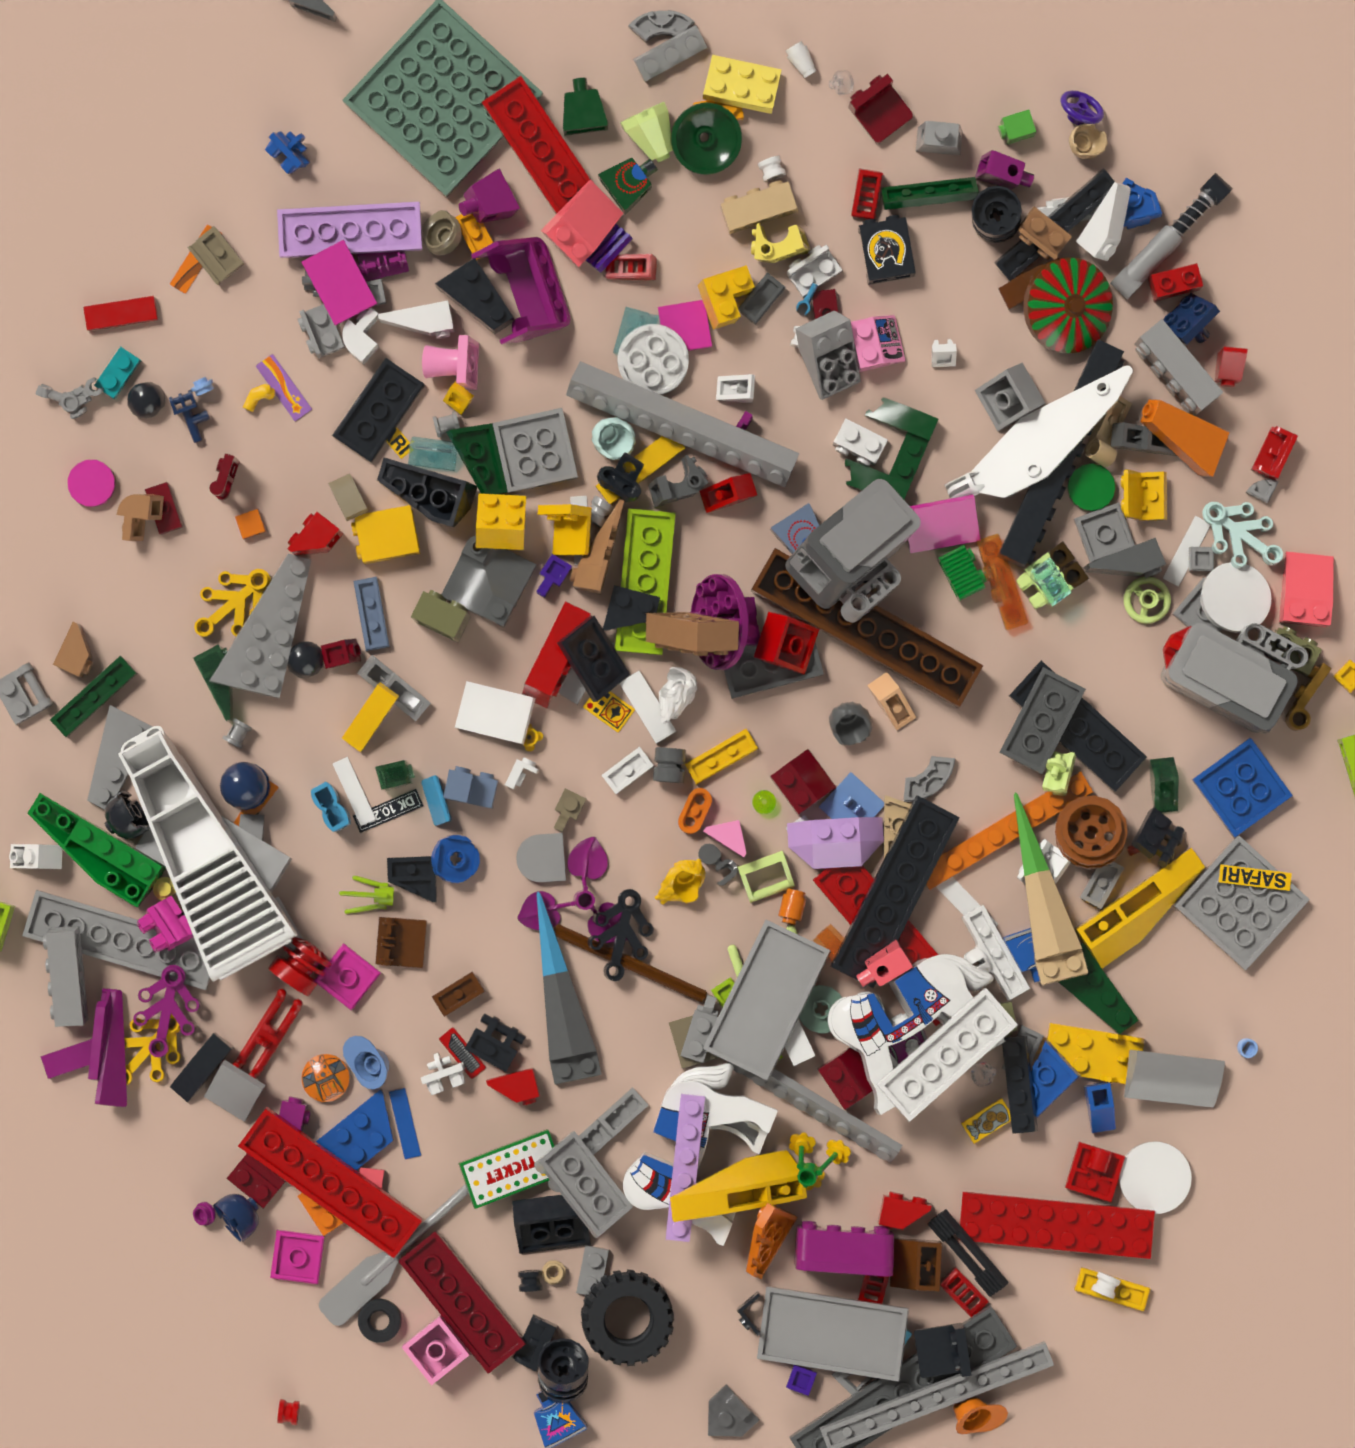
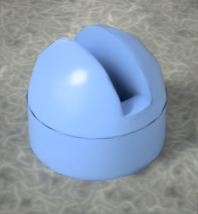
[1237,1038,1258,1058]

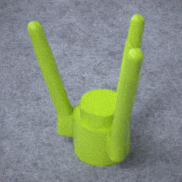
[339,875,394,914]

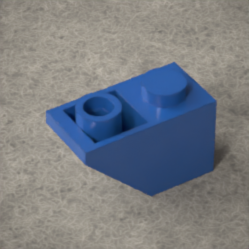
[1084,1082,1116,1133]

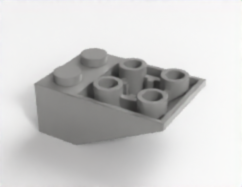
[795,311,861,400]

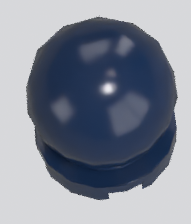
[220,762,271,810]

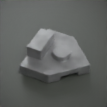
[708,1384,759,1437]

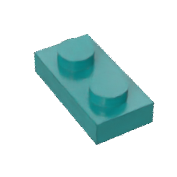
[94,346,141,400]

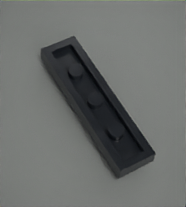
[1002,1035,1038,1134]

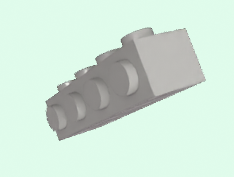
[43,926,89,1027]

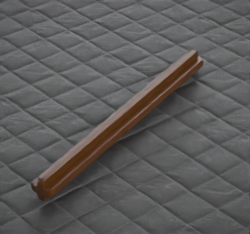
[554,924,707,1002]

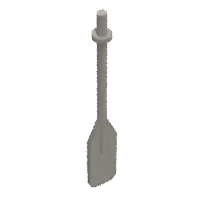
[319,1184,469,1326]

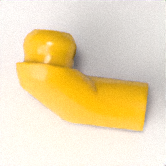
[242,384,275,412]

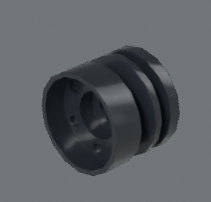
[971,186,1022,243]
[538,1338,589,1403]

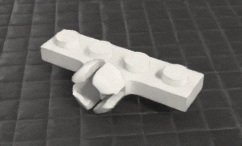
[961,905,1030,1001]

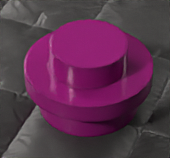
[193,1202,216,1226]

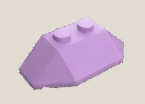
[787,817,884,869]

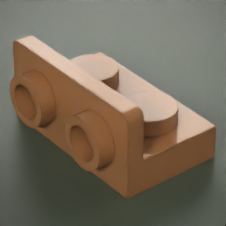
[1016,206,1072,260]

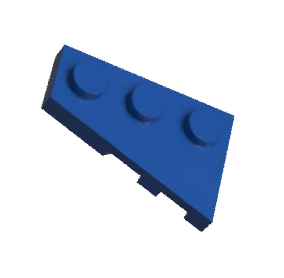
[1031,1040,1081,1118]

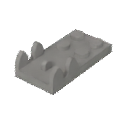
[534,1131,633,1238]

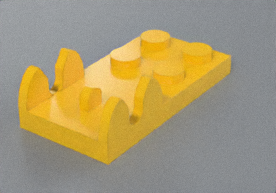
[1047,1023,1145,1084]

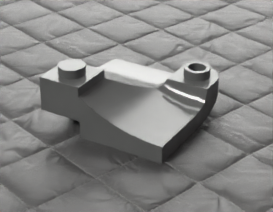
[441,536,537,628]

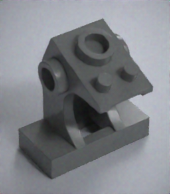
[648,455,709,508]

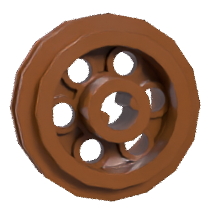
[1055,795,1128,869]

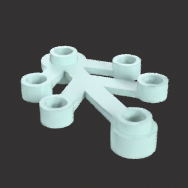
[1202,502,1283,569]

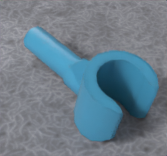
[796,283,818,316]

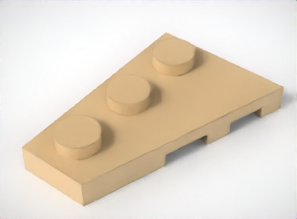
[884,795,912,858]

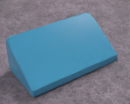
[421,775,452,826]

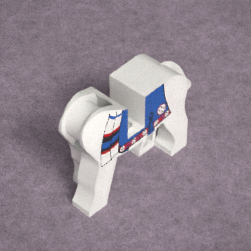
[828,954,1005,1115]
[623,1063,778,1246]

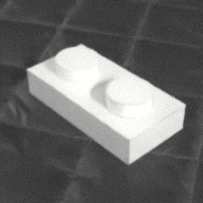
[602,746,654,794]

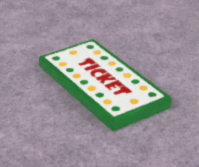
[458,1129,554,1209]

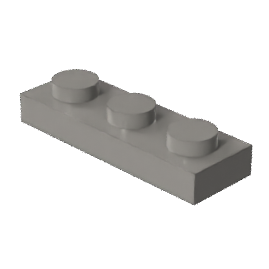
[633,25,707,82]

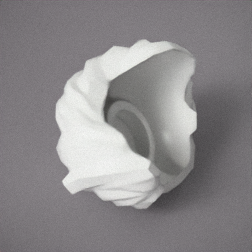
[659,667,698,724]

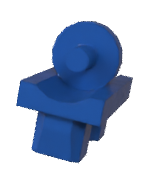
[265,131,310,174]

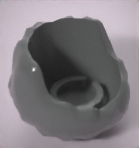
[829,701,873,746]

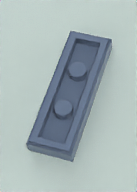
[353,577,390,651]

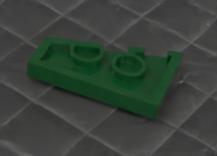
[446,423,508,495]

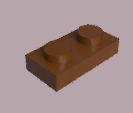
[432,971,485,1017]

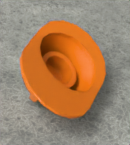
[953,1397,1008,1434]

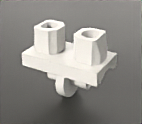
[421,1053,465,1095]

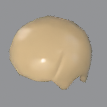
[1068,124,1108,159]

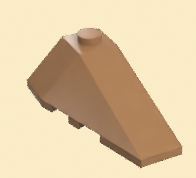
[570,500,625,595]

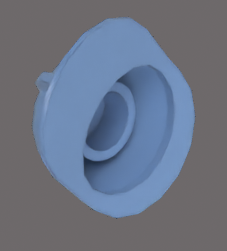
[343,1036,389,1089]

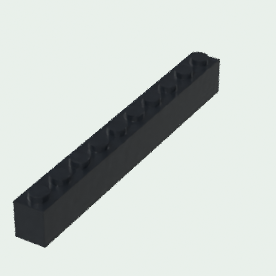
[997,339,1125,568]

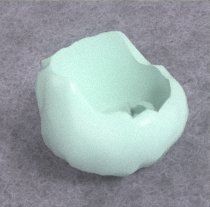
[591,417,636,460]

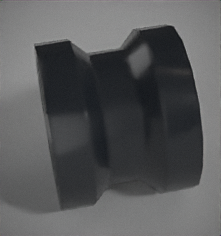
[518,1270,543,1292]

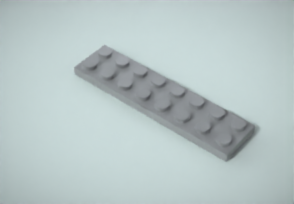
[22,890,210,990]

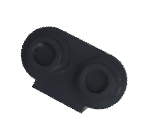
[597,452,644,502]

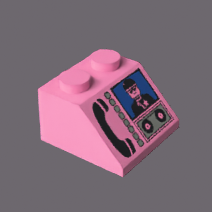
[851,315,905,372]

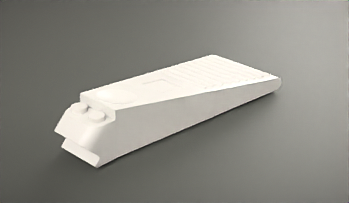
[118,726,297,982]

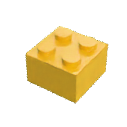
[476,494,526,550]

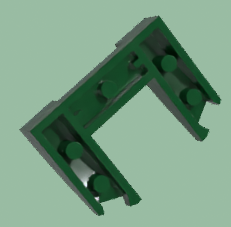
[845,397,939,499]

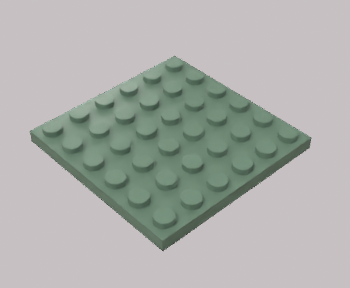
[342,0,543,198]

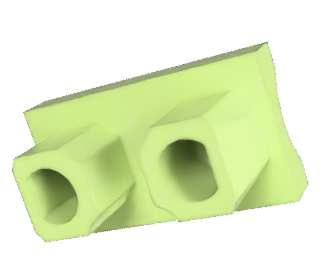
[1042,751,1076,796]

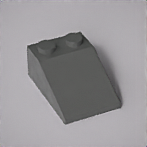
[1083,537,1166,579]

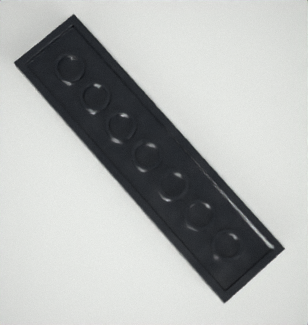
[830,795,960,989]

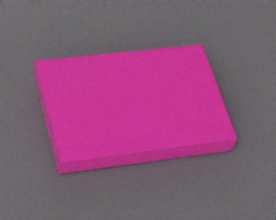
[302,240,377,326]
[908,495,980,554]

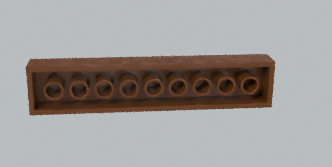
[751,548,984,708]

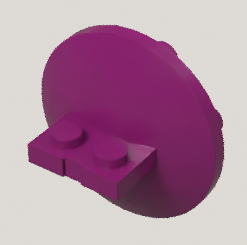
[691,574,760,670]

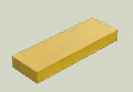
[342,682,399,752]
[685,728,758,785]
[1074,1267,1151,1311]

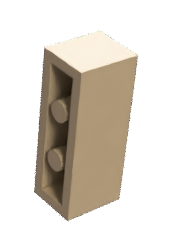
[721,180,797,235]

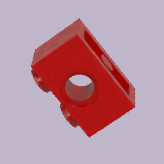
[1148,263,1203,302]

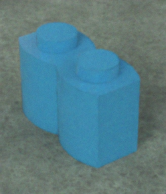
[311,782,351,832]

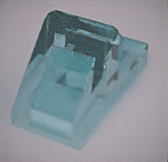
[1030,557,1072,607]

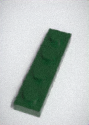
[881,177,979,210]
[50,655,138,738]

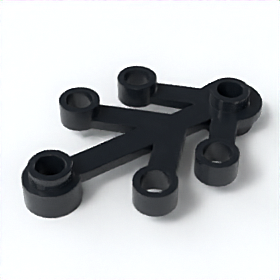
[587,889,654,981]

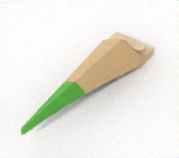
[1014,792,1088,986]

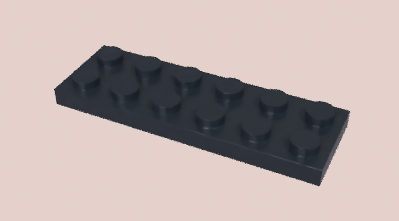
[1009,660,1147,792]

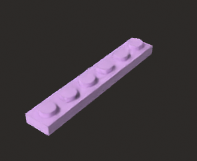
[666,1094,705,1242]

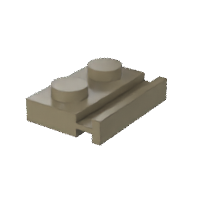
[187,226,245,285]

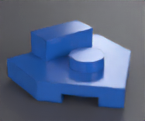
[1122,178,1162,230]

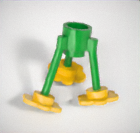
[789,1132,851,1191]

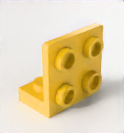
[537,504,592,555]

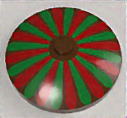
[1023,257,1113,353]

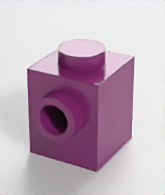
[279,1096,311,1132]

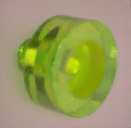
[752,790,776,814]

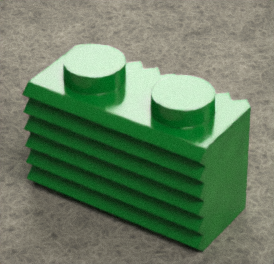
[937,545,987,602]

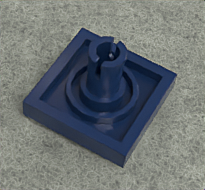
[1163,293,1220,345]

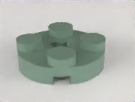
[799,985,842,1033]

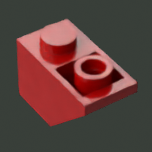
[878,1191,932,1229]

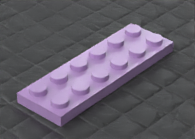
[277,202,423,258]

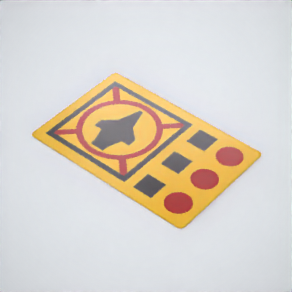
[583,691,635,732]

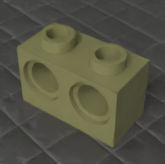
[1265,626,1322,676]

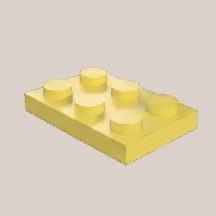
[702,55,782,114]

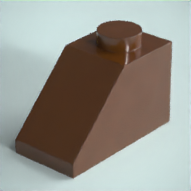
[998,264,1044,310]

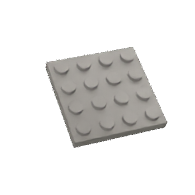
[1174,835,1310,970]

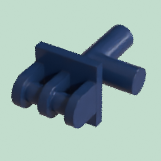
[169,389,210,443]

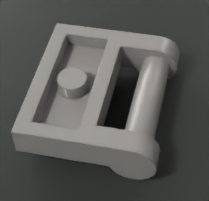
[0,662,53,725]

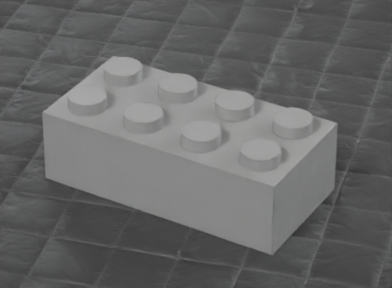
[1135,319,1223,416]

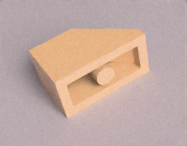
[867,672,916,730]

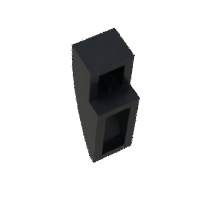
[170,1032,233,1103]

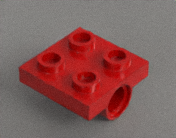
[1065,1141,1125,1202]

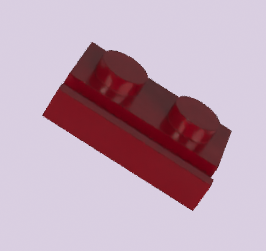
[226,1153,286,1209]

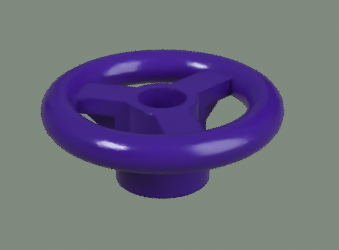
[1060,90,1104,125]

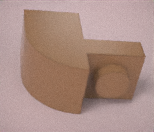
[116,494,164,541]

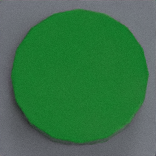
[1067,463,1115,512]

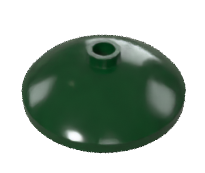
[671,102,742,175]

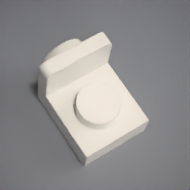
[505,757,539,789]

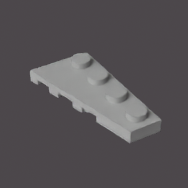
[87,705,153,810]

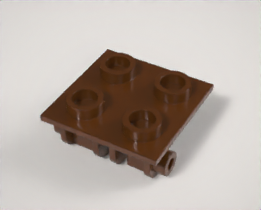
[375,917,427,968]

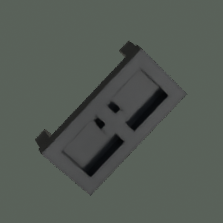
[513,1314,557,1371]

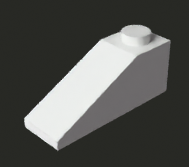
[1076,182,1131,261]
[378,300,455,339]

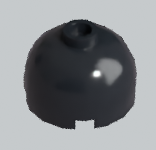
[105,790,150,839]

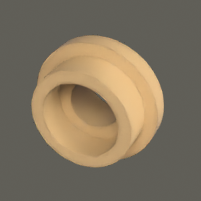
[542,1260,566,1285]

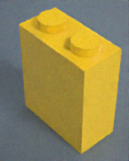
[351,505,421,564]

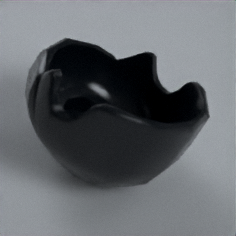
[127,382,165,419]
[287,641,324,678]

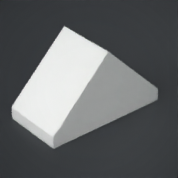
[716,374,755,403]

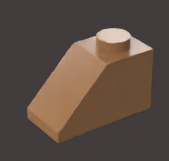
[53,622,93,678]

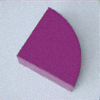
[736,411,753,431]

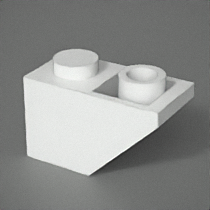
[9,844,62,869]

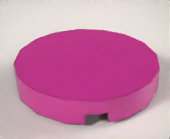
[68,460,115,507]

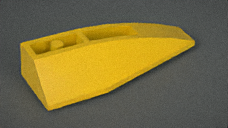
[1074,848,1205,968]
[670,1150,807,1222]

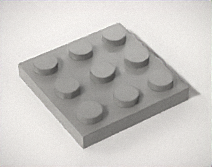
[493,408,578,493]

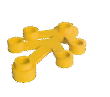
[194,569,271,637]
[124,1013,181,1086]

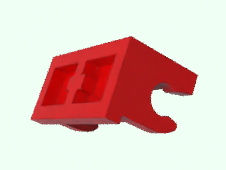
[1251,426,1299,480]

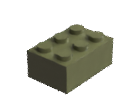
[411,590,471,643]

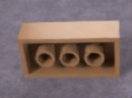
[646,612,739,656]

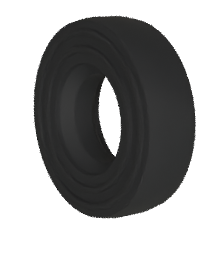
[358,1299,402,1343]

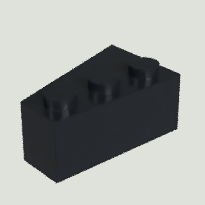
[435,259,514,334]

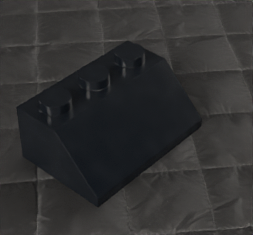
[512,1195,591,1254]

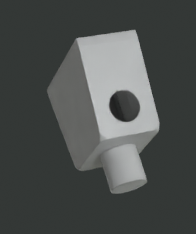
[916,121,963,155]

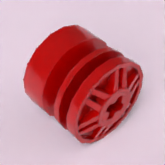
[268,937,332,997]

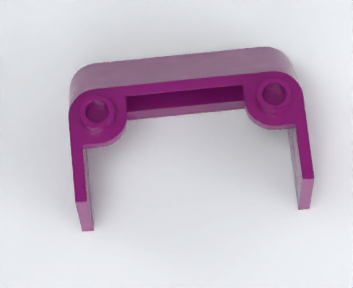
[471,237,570,344]

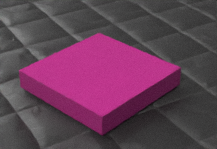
[658,300,712,351]
[315,943,381,1011]
[270,1229,325,1284]

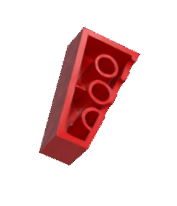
[522,601,591,708]

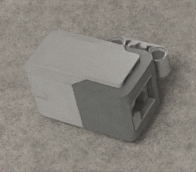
[785,479,921,622]
[1161,623,1308,733]

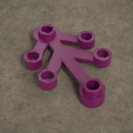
[133,965,200,1057]

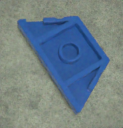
[316,1089,394,1170]

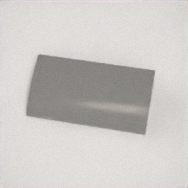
[1124,1050,1225,1108]

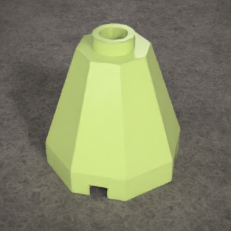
[620,102,673,163]

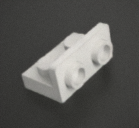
[787,245,842,298]
[832,418,888,467]

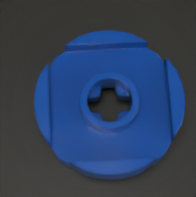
[431,835,480,883]

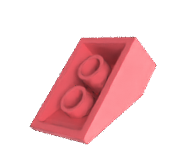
[541,180,623,267]
[1279,551,1334,627]

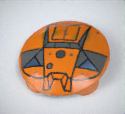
[302,1054,349,1102]

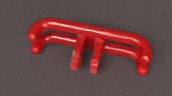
[232,989,303,1079]

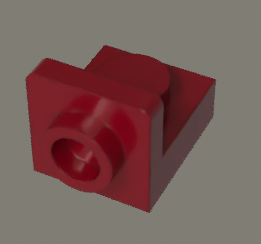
[321,638,361,669]

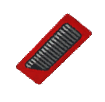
[439,1027,486,1079]

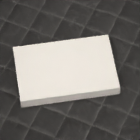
[455,681,536,745]

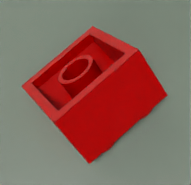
[754,612,819,675]

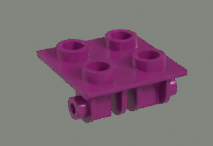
[357,251,409,282]

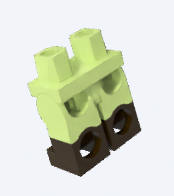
[1015,541,1089,609]

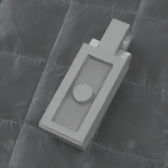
[680,995,719,1063]

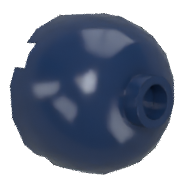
[213,1193,259,1242]

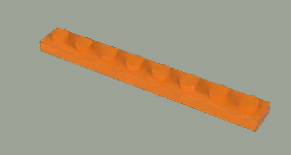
[926,772,1093,890]

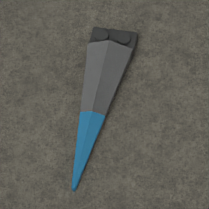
[537,892,602,1084]

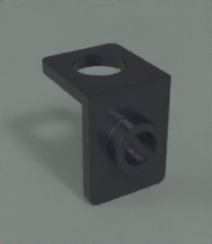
[737,1291,761,1336]

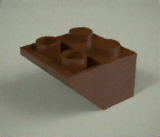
[890,1238,942,1292]

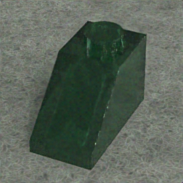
[1150,757,1179,813]
[375,760,415,791]

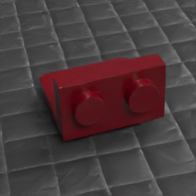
[849,73,913,143]

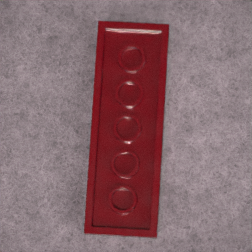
[398,1230,526,1374]

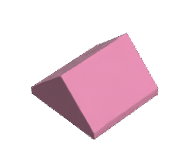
[703,820,746,858]

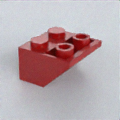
[287,512,344,556]

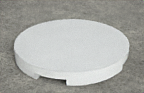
[617,324,689,395]
[1200,562,1271,633]
[1119,1141,1192,1214]

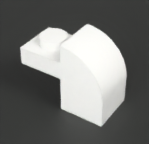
[343,308,379,365]

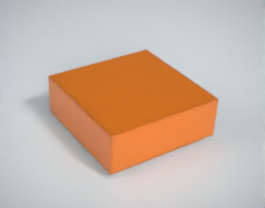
[235,509,266,540]

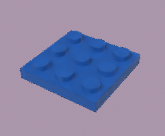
[1192,738,1293,838]

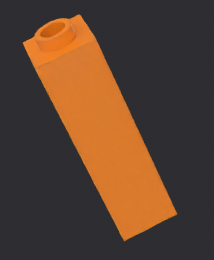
[1140,399,1230,477]

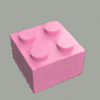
[402,1315,471,1386]

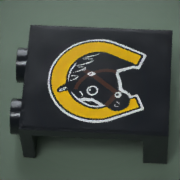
[858,215,916,285]

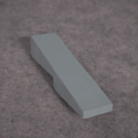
[579,1087,648,1155]

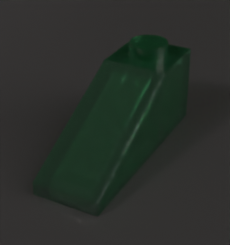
[193,645,233,722]

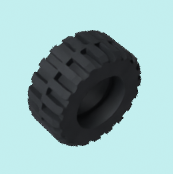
[581,1269,674,1366]

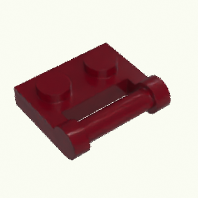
[209,453,240,500]

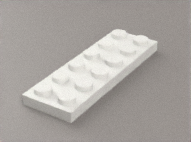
[876,988,1018,1122]

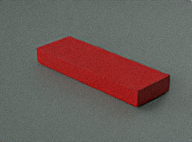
[83,296,158,331]

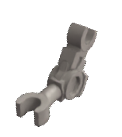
[36,377,104,419]

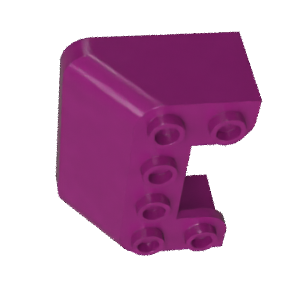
[794,1221,894,1276]

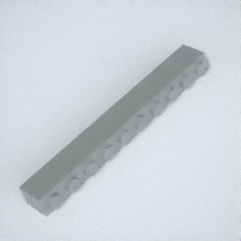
[566,361,799,487]

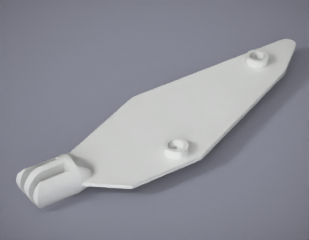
[944,366,1133,498]

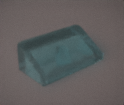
[408,437,458,471]

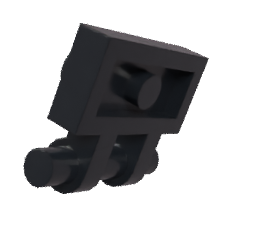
[1131,807,1185,867]
[464,1013,526,1072]

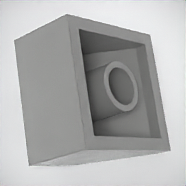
[975,362,1046,431]

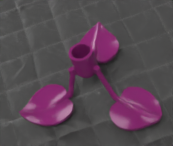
[517,837,627,943]

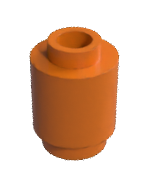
[778,889,807,925]

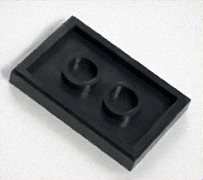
[557,615,630,702]

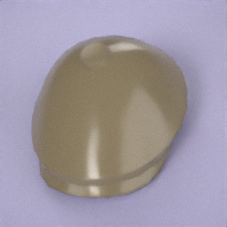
[422,210,461,256]

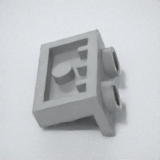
[297,304,345,358]

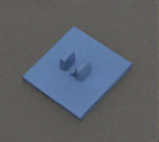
[819,772,884,819]

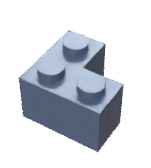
[443,766,499,809]

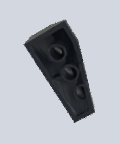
[377,458,477,527]

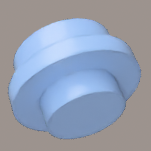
[190,376,214,396]

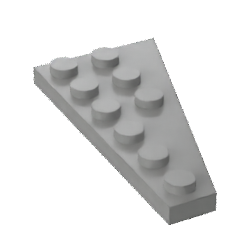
[209,554,311,698]

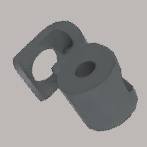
[698,843,738,886]

